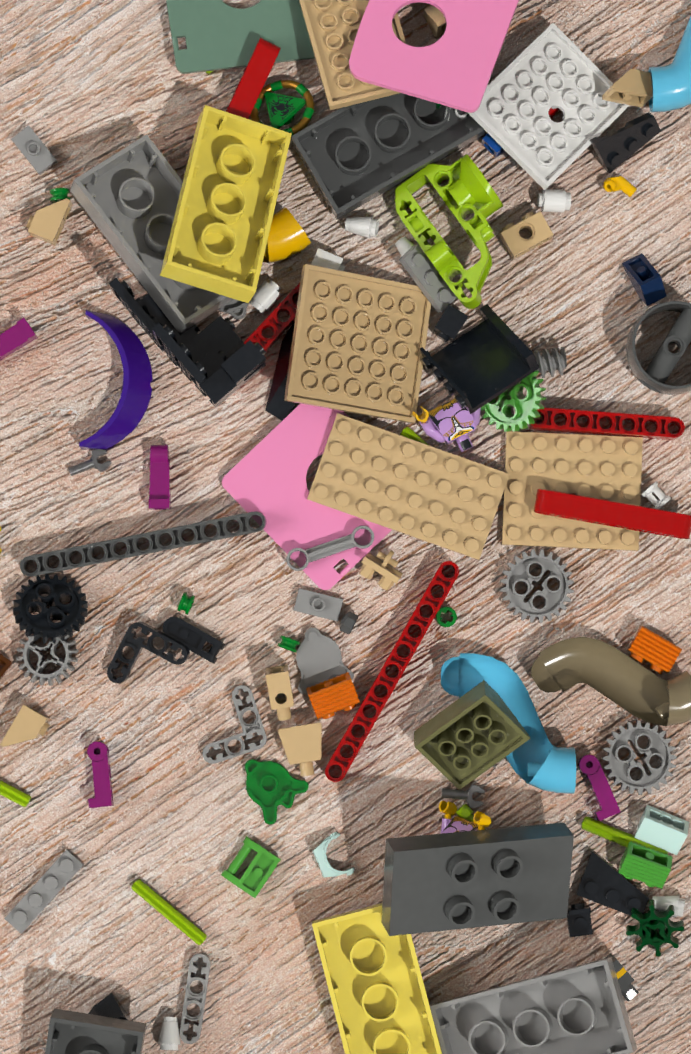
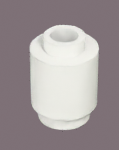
[537,189,571,213]
[249,280,282,314]

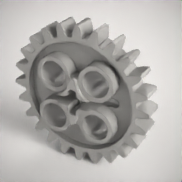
[500,549,574,623]
[601,720,677,795]

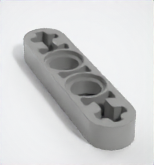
[180,953,211,1044]

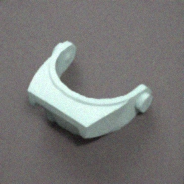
[312,832,355,877]

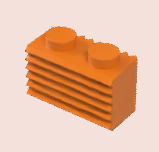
[627,626,682,674]
[306,672,360,719]

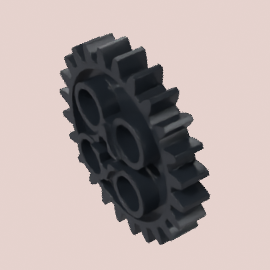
[13,574,88,643]

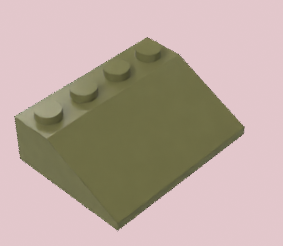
[414,680,530,790]

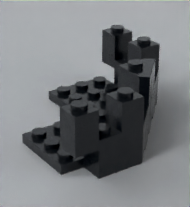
[109,275,266,408]

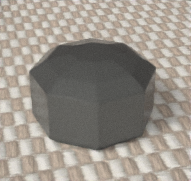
[340,612,358,635]

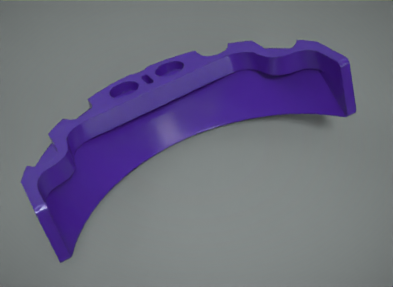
[79,310,153,450]

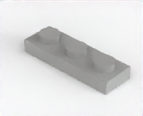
[399,245,456,313]

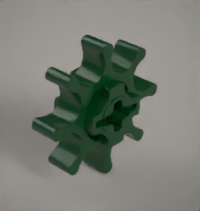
[626,899,684,957]

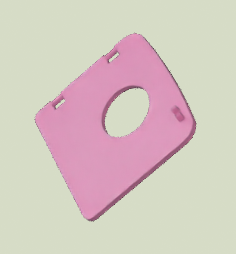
[349,0,519,113]
[222,404,392,590]

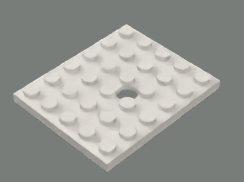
[467,23,630,190]

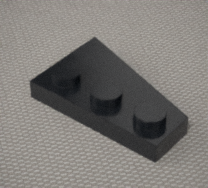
[590,112,661,173]
[575,851,649,916]

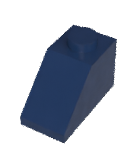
[622,253,667,306]

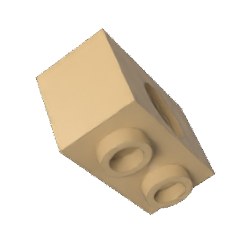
[499,211,554,260]

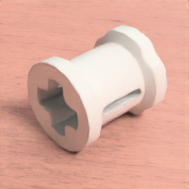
[641,481,671,510]

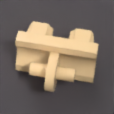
[359,550,403,591]

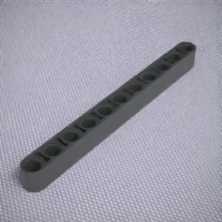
[20,512,267,576]

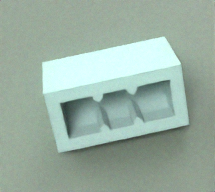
[634,805,690,855]

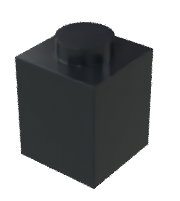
[434,304,468,342]

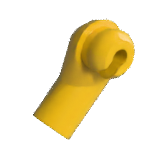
[603,176,637,197]

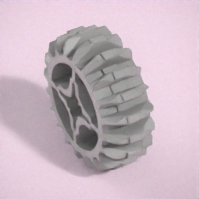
[16,633,79,686]

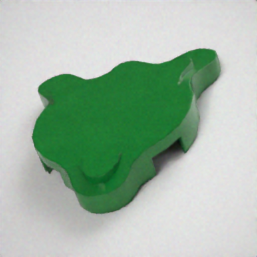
[245,759,309,825]

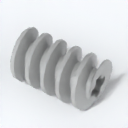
[534,347,567,378]

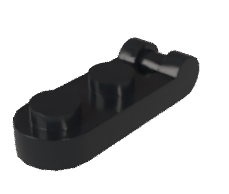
[163,617,226,664]

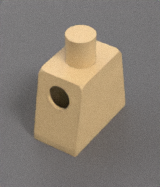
[265,665,294,721]
[278,722,322,777]

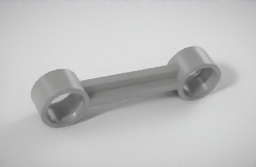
[286,526,374,571]

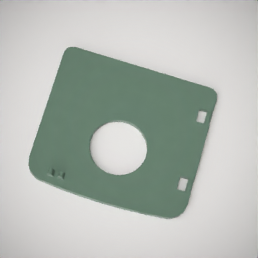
[166,0,315,74]

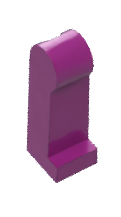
[0,317,38,360]
[149,444,171,510]
[87,741,114,808]
[578,755,621,821]

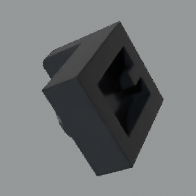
[567,903,593,937]

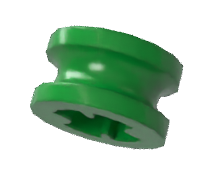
[49,188,70,203]
[177,592,195,615]
[436,607,457,628]
[277,635,300,653]

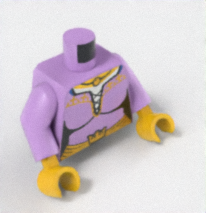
[412,399,481,452]
[439,801,491,834]

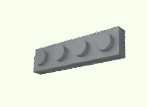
[4,849,84,934]

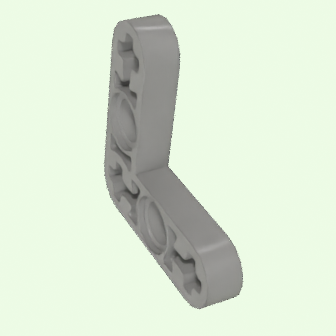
[202,685,267,764]

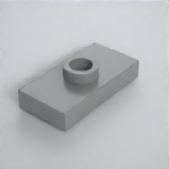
[11,125,57,175]
[294,588,343,622]

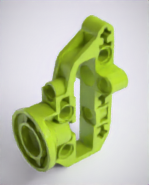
[395,154,503,309]

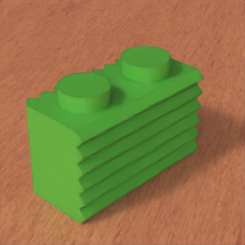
[618,841,673,889]

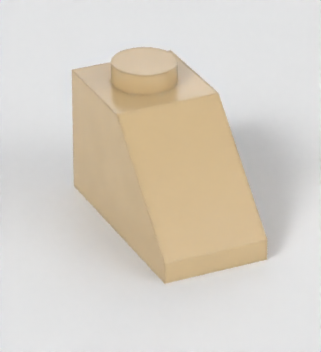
[423,4,447,39]
[602,69,653,107]
[27,198,73,246]
[0,705,50,747]

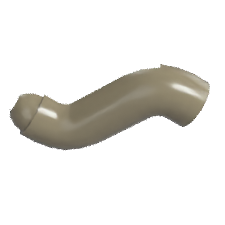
[531,637,691,726]

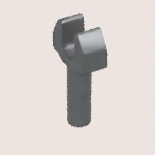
[68,449,112,476]
[441,785,485,808]

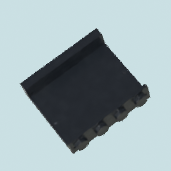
[420,304,539,414]

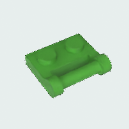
[221,836,281,898]

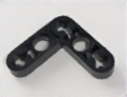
[107,622,190,683]

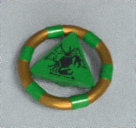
[250,80,314,136]

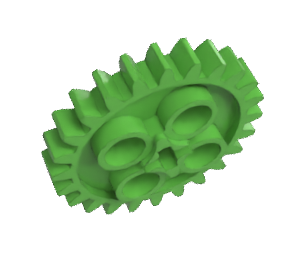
[481,370,546,432]

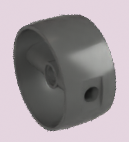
[626,301,691,395]

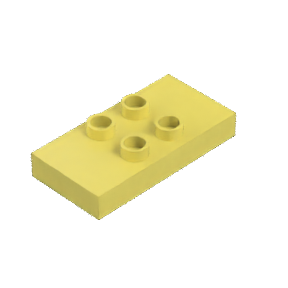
[160,105,292,304]
[312,903,442,1054]

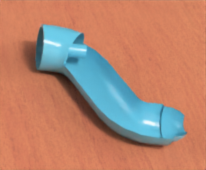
[648,16,691,113]
[441,653,576,794]

